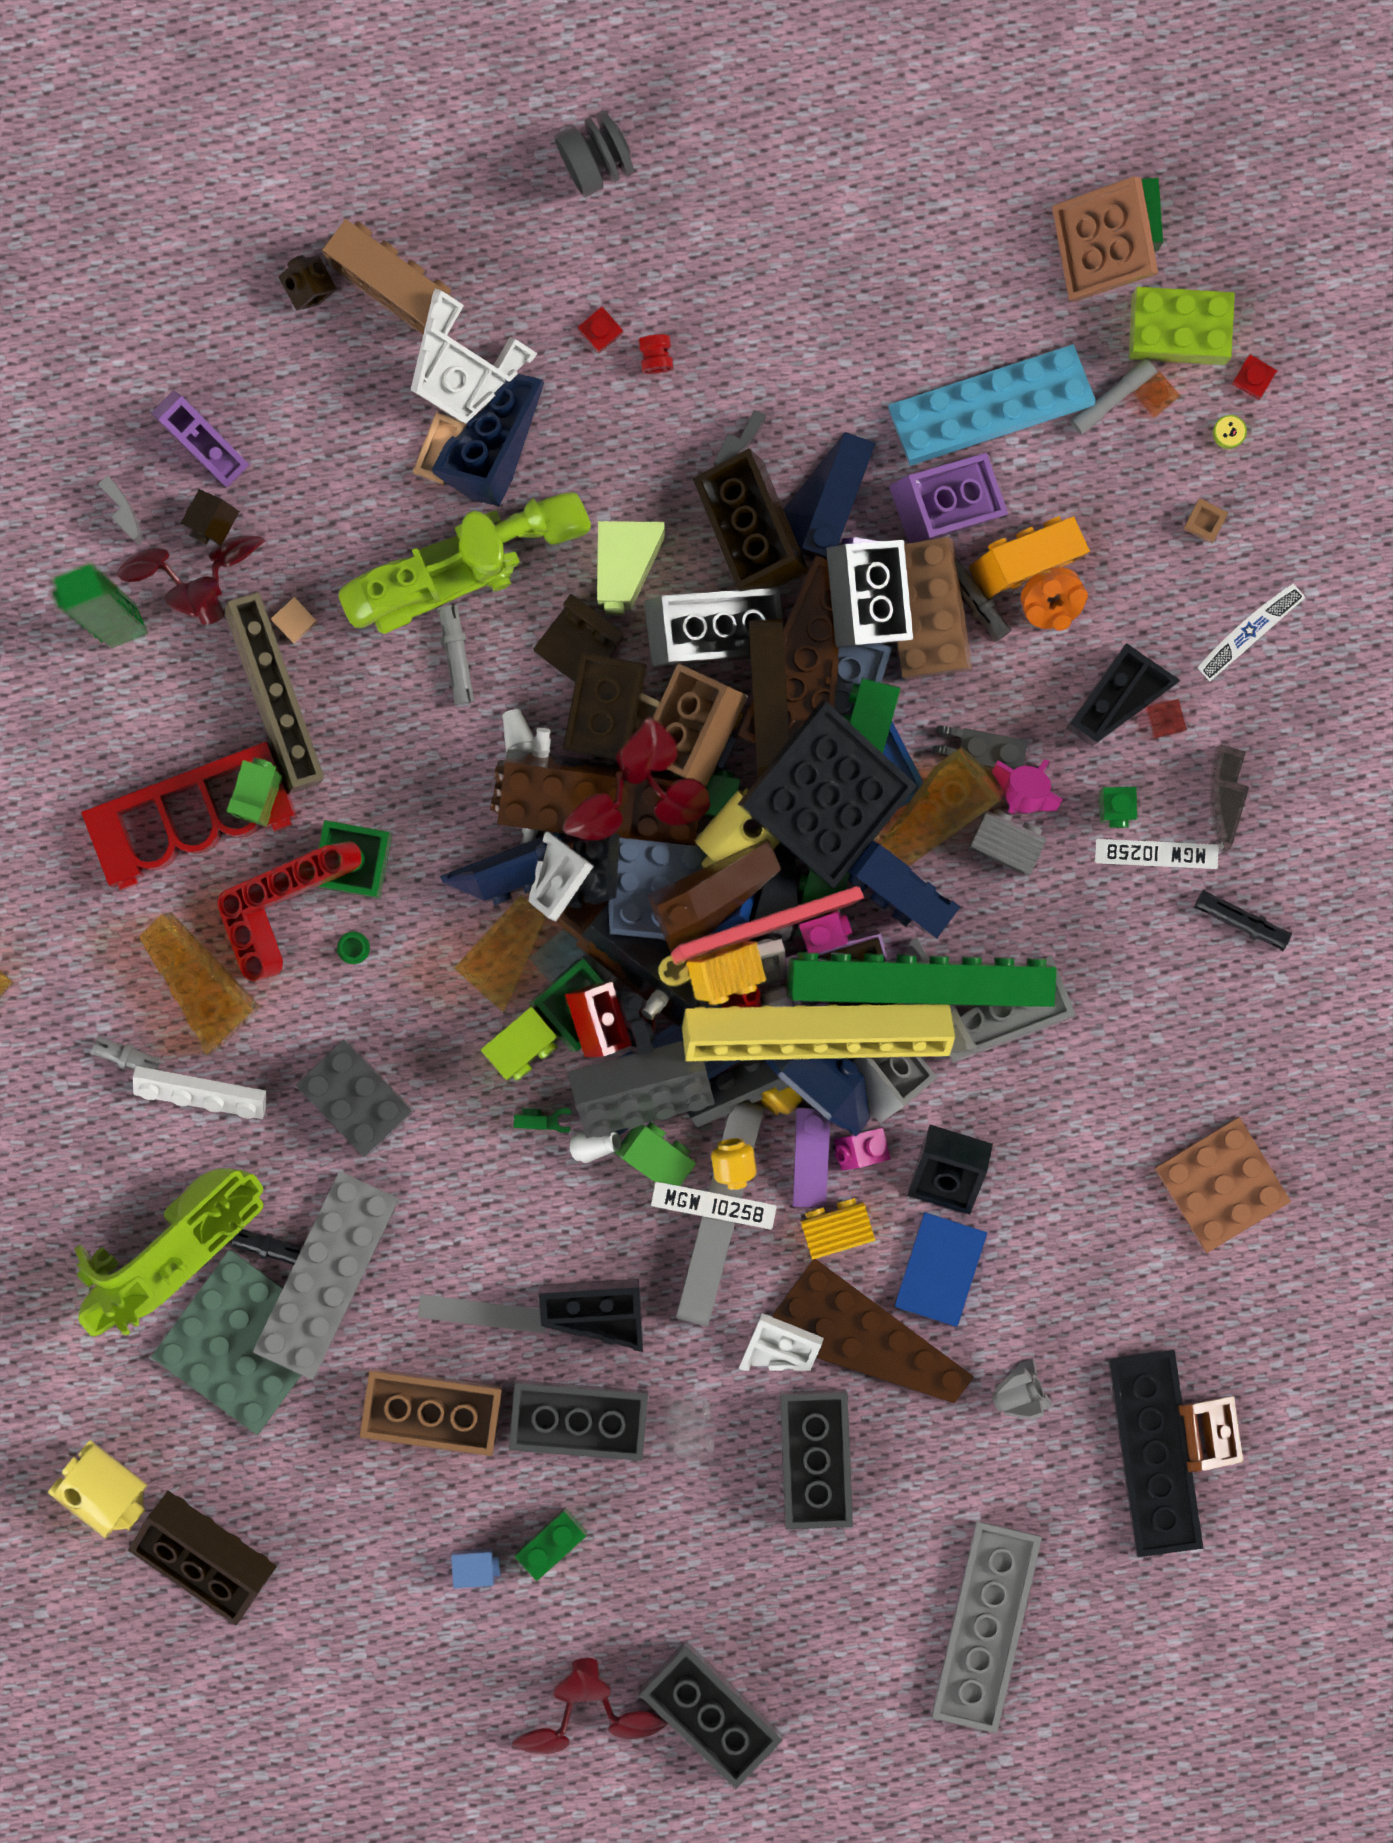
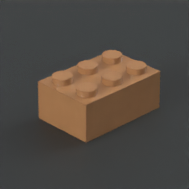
[653,663,748,786]

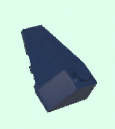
[783,432,876,560]

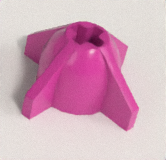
[992,759,1063,814]

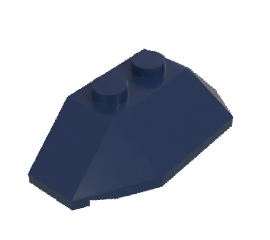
[440,832,567,906]
[766,1058,870,1136]

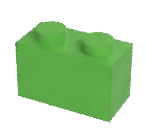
[614,1121,696,1186]

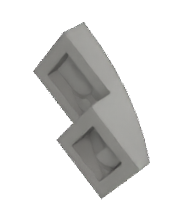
[98,475,143,545]

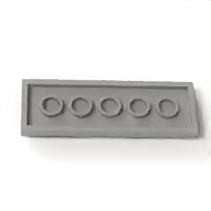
[253,1171,399,1380]
[931,1520,1042,1733]

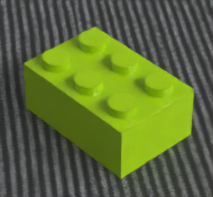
[1128,287,1235,365]

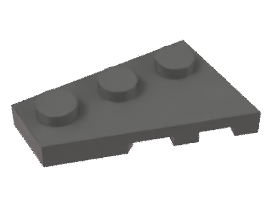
[687,1060,789,1127]

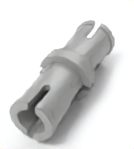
[91,1035,161,1070]

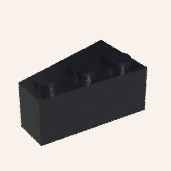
[1066,643,1181,747]
[539,1279,643,1353]

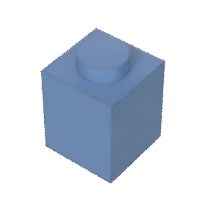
[451,1548,501,1589]

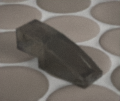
[1209,744,1249,852]

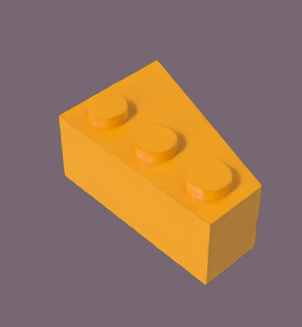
[968,516,1090,600]

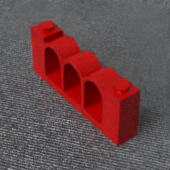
[81,741,298,891]

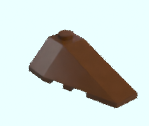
[647,839,781,953]

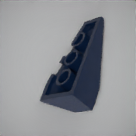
[432,373,544,507]

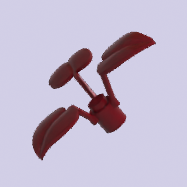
[116,535,266,625]
[563,717,710,840]
[512,1658,668,1754]

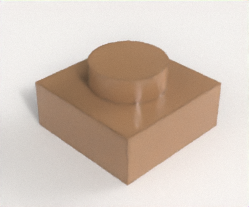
[1183,498,1228,544]

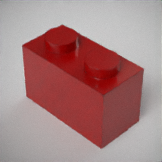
[565,982,632,1058]

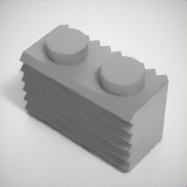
[968,809,1047,876]

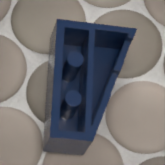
[847,841,961,938]

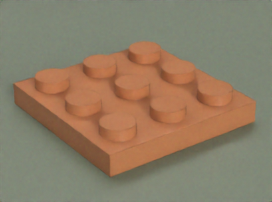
[1052,176,1158,302]
[1154,1117,1291,1253]

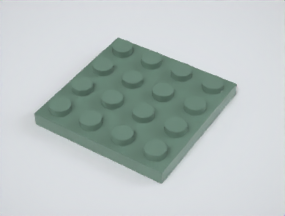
[151,1249,302,1435]

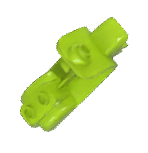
[74,1168,264,1337]

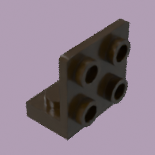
[533,594,624,683]

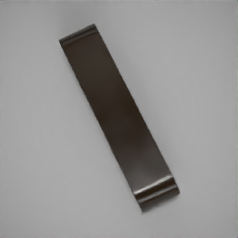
[749,619,789,778]

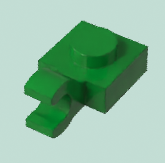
[513,1108,572,1133]

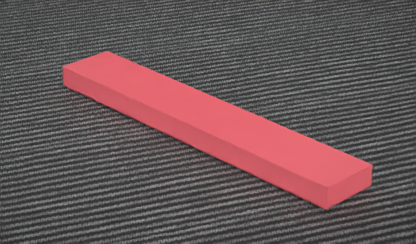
[671,886,864,964]

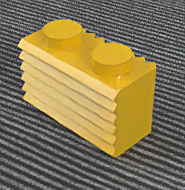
[686,941,766,1005]
[800,1198,876,1260]

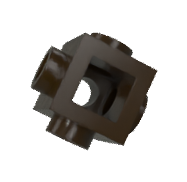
[278,255,337,311]

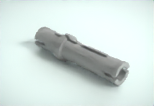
[437,605,475,705]

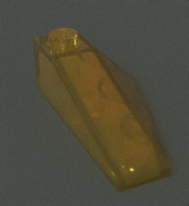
[880,747,1005,866]

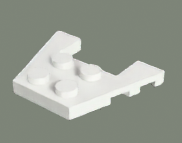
[411,288,537,424]

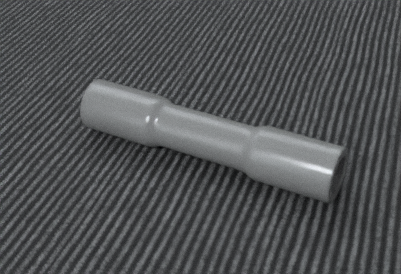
[1070,358,1157,435]

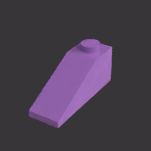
[151,390,249,488]
[793,1108,830,1208]

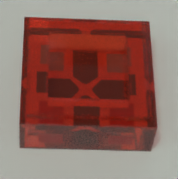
[1146,699,1187,739]

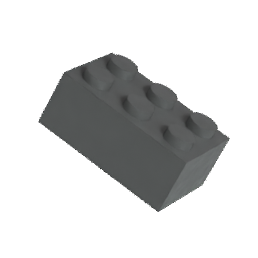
[826,540,913,647]
[295,1039,415,1157]

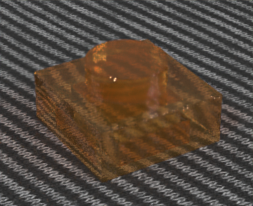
[1134,371,1180,418]

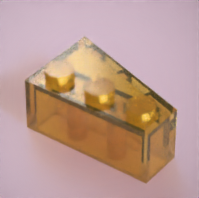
[454,895,547,1013]

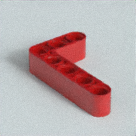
[217,841,362,981]

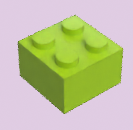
[481,1007,559,1081]

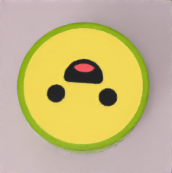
[1212,415,1247,449]

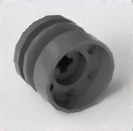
[554,110,634,198]

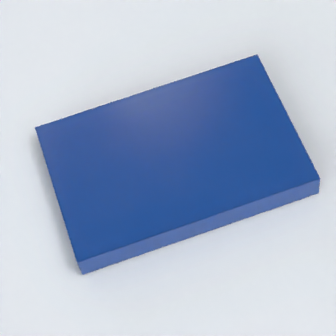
[894,1212,987,1327]

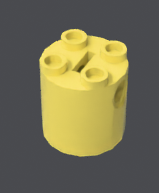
[694,788,780,868]
[48,1440,148,1538]

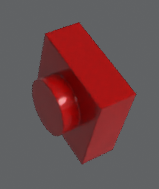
[578,306,624,354]
[1232,354,1278,400]

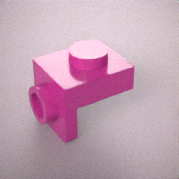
[799,909,852,953]
[834,1128,891,1171]

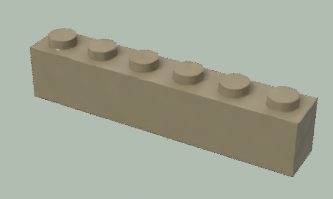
[224,592,324,795]

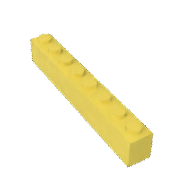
[682,1003,955,1061]

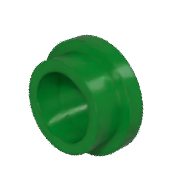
[337,931,370,965]

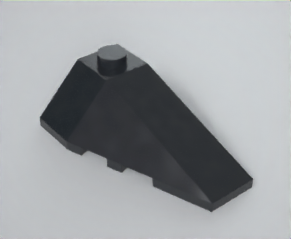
[746,843,798,943]

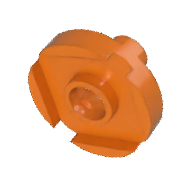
[1020,567,1088,631]

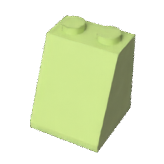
[597,521,665,616]

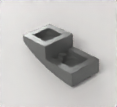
[714,410,766,467]

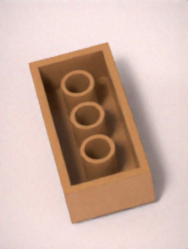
[322,219,453,334]
[897,537,972,680]
[360,1368,504,1456]

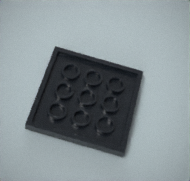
[738,700,917,888]

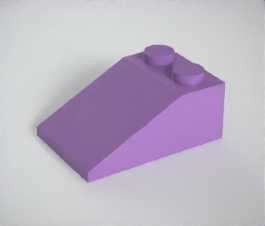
[889,453,1008,543]

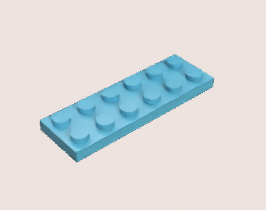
[888,344,1096,466]

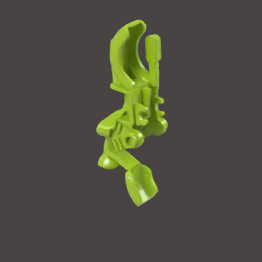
[339,492,591,634]

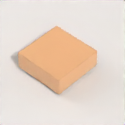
[271,597,317,644]

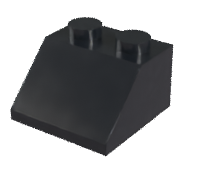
[907,1125,993,1215]

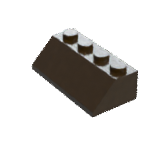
[692,448,809,591]
[128,1491,277,1626]

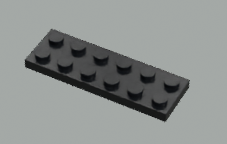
[1108,1349,1204,1558]

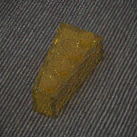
[139,912,261,1055]

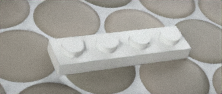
[133,1066,266,1119]

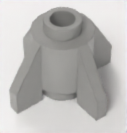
[992,1359,1052,1420]

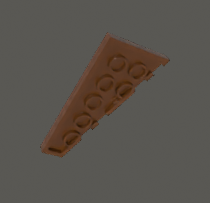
[771,1259,974,1403]

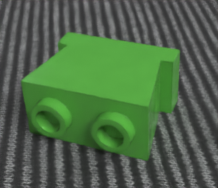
[227,757,283,827]

